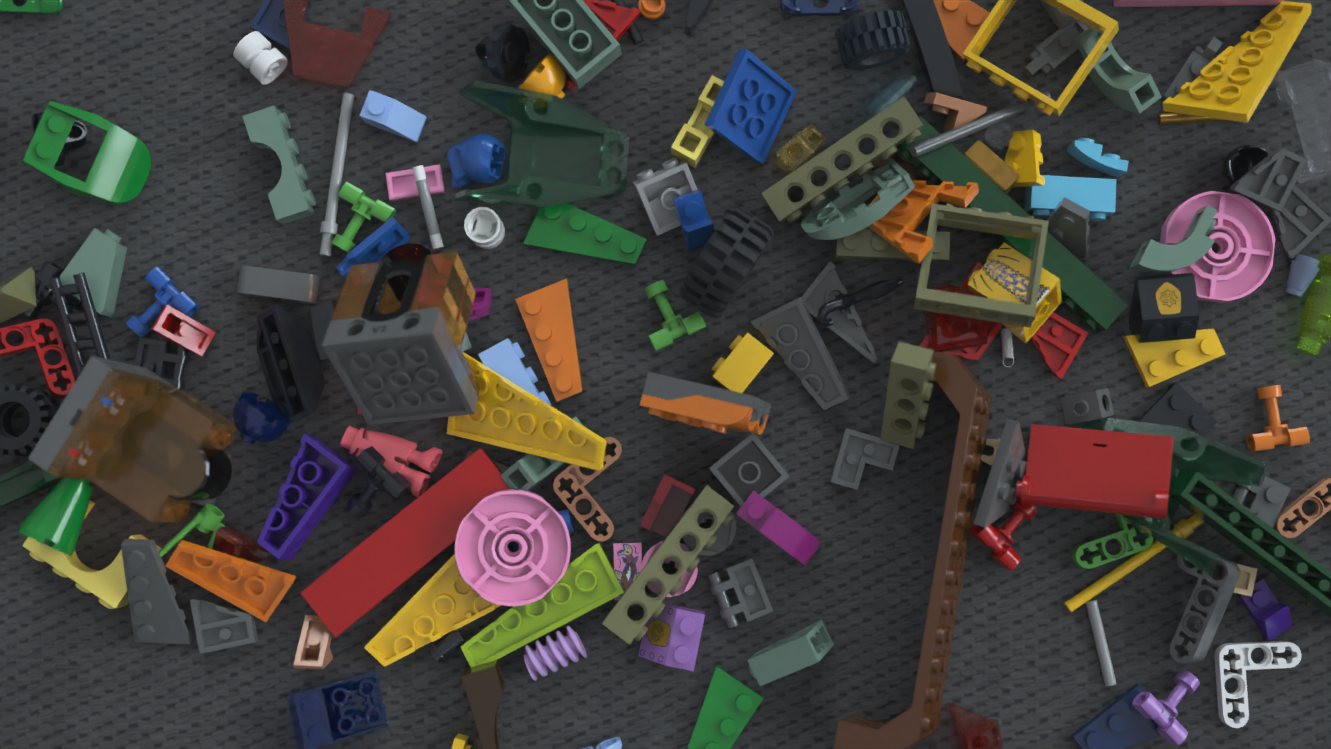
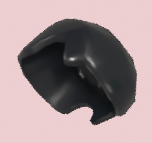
[1223,145,1269,184]

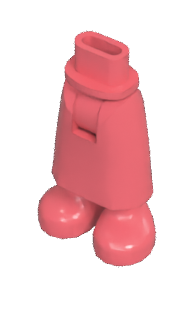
[340,426,443,497]

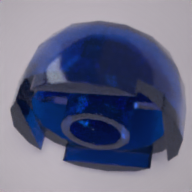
[232,391,291,444]

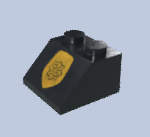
[1129,273,1200,343]

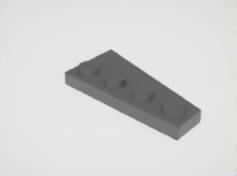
[751,297,851,410]

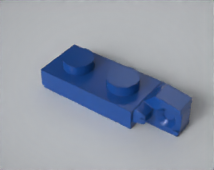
[336,217,411,282]

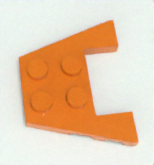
[868,180,979,263]

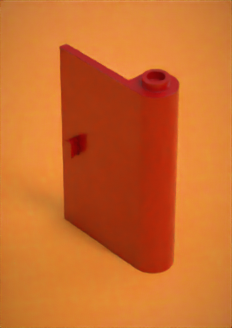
[1016,424,1174,519]

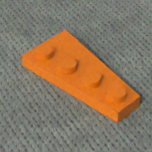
[901,0,990,62]
[515,278,583,402]
[165,540,296,622]

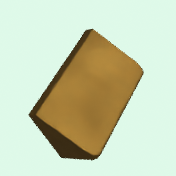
[964,140,1019,194]

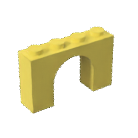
[22,501,162,609]

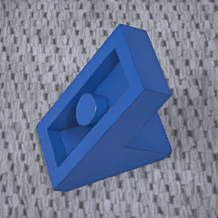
[673,190,714,251]

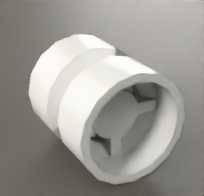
[234,31,288,84]
[464,207,505,249]

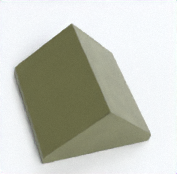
[0,267,37,323]

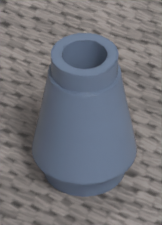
[1285,254,1320,298]

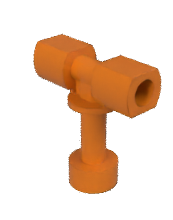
[1245,385,1310,452]

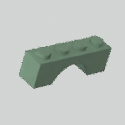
[242,106,316,225]

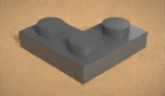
[830,428,900,490]

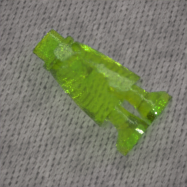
[1296,254,1331,356]

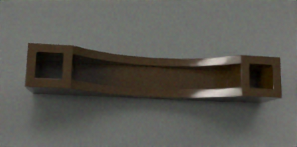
[459,660,505,749]

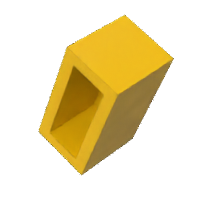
[711,332,774,393]

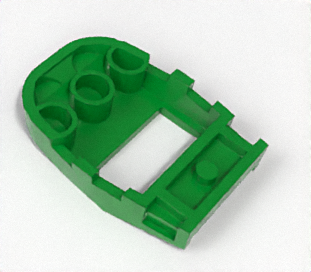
[21,101,151,205]

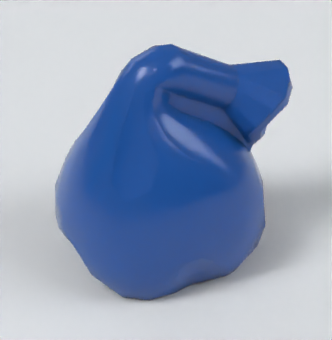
[447,133,506,189]

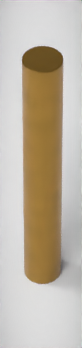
[1157,113,1230,125]

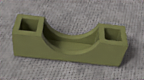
[833,229,950,265]

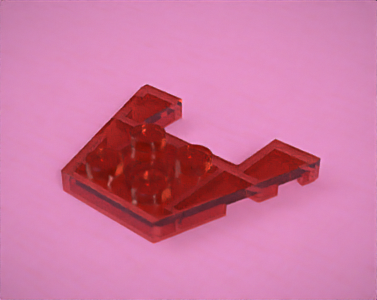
[284,0,391,88]

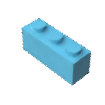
[1025,175,1116,221]

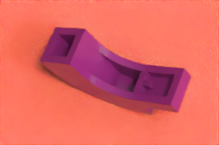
[736,491,822,566]

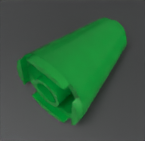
[17,473,93,556]

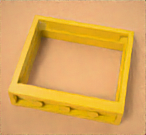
[963,0,1119,116]

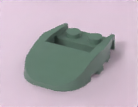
[801,157,916,240]

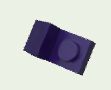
[1236,578,1292,642]

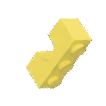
[671,75,724,168]

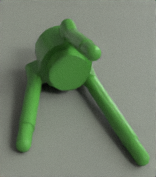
[159,503,225,557]

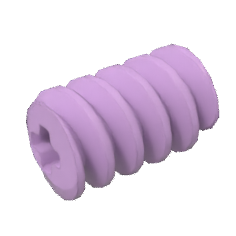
[524,626,587,681]

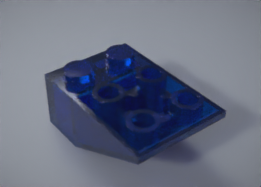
[286,670,389,749]

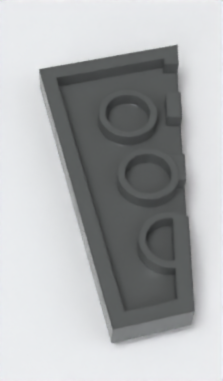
[121,539,194,645]

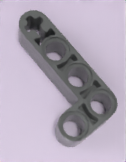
[1170,547,1240,664]

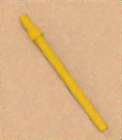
[1064,515,1204,612]

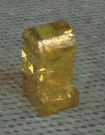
[772,124,827,175]

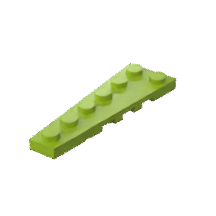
[461,543,625,667]

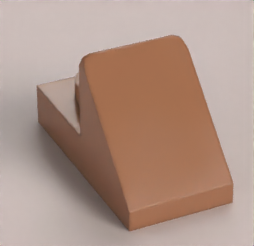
[924,92,987,132]
[293,615,333,669]

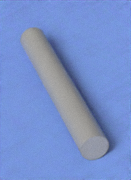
[1086,600,1117,686]

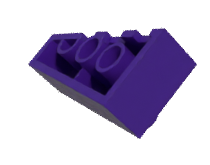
[257,433,358,560]

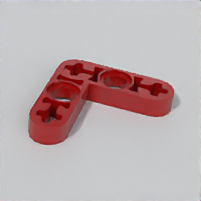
[0,319,75,398]

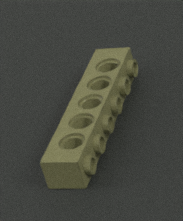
[761,96,924,223]
[602,485,735,645]

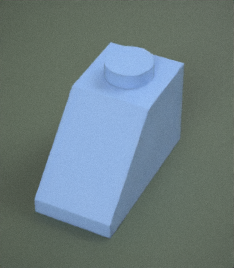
[359,90,427,142]

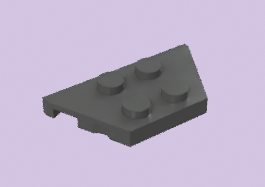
[973,419,1027,528]

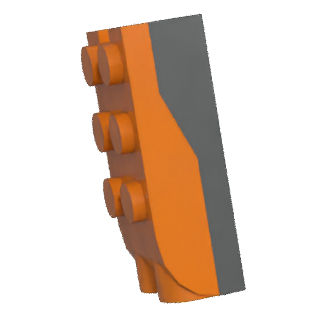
[640,372,772,434]

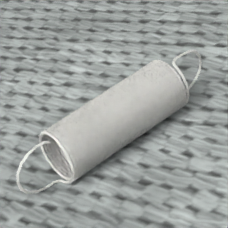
[1000,328,1014,367]

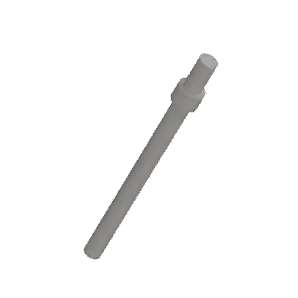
[319,93,354,257]

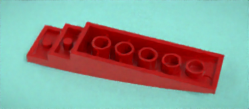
[301,448,510,638]

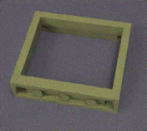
[914,203,1049,328]

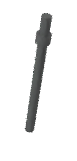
[910,91,1051,157]

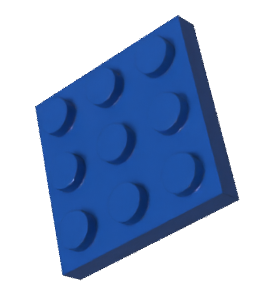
[704,49,797,164]

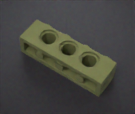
[881,342,936,449]

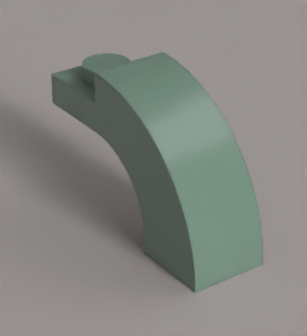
[1130,205,1218,275]
[501,417,583,491]

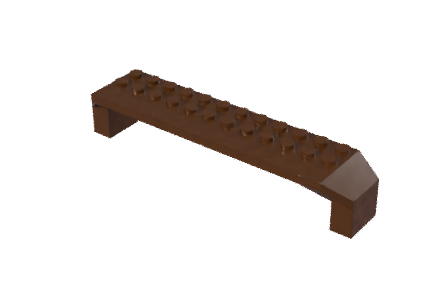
[834,352,992,749]

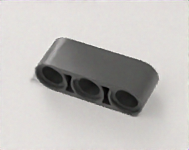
[236,265,320,305]

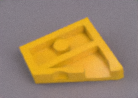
[1004,130,1045,187]

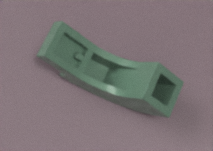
[1074,27,1161,114]

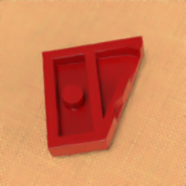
[1030,312,1088,380]

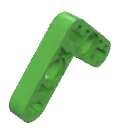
[1072,514,1154,569]

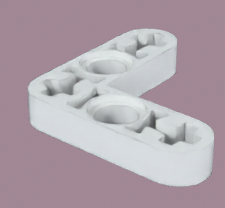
[1214,641,1302,728]

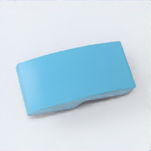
[1067,138,1129,177]

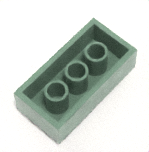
[507,0,622,89]

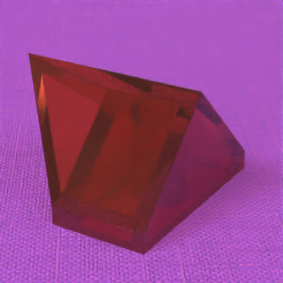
[212,526,273,563]
[948,702,1003,749]

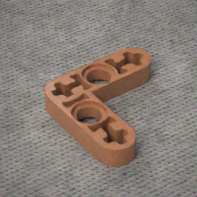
[553,437,622,541]
[1273,478,1331,538]

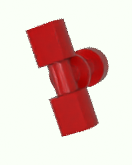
[970,498,1037,571]

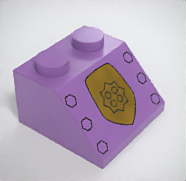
[638,603,705,671]

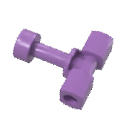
[1132,669,1200,745]

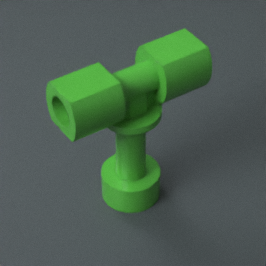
[331,181,397,253]
[644,280,706,352]

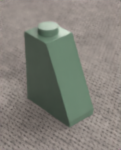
[60,228,127,317]
[747,619,834,686]

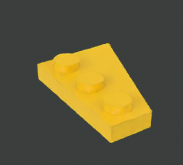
[1123,329,1225,388]

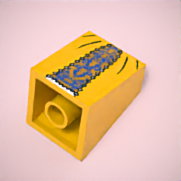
[968,243,1062,343]

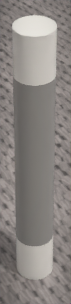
[412,165,444,249]

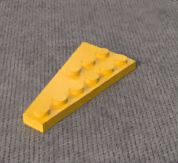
[1162,1,1312,123]
[447,351,607,470]
[364,548,512,667]

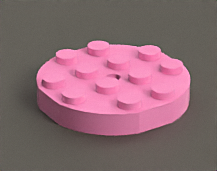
[1160,191,1275,303]
[455,489,571,606]

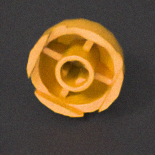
[513,53,566,109]

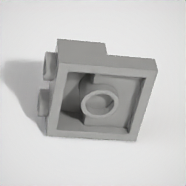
[633,158,698,236]

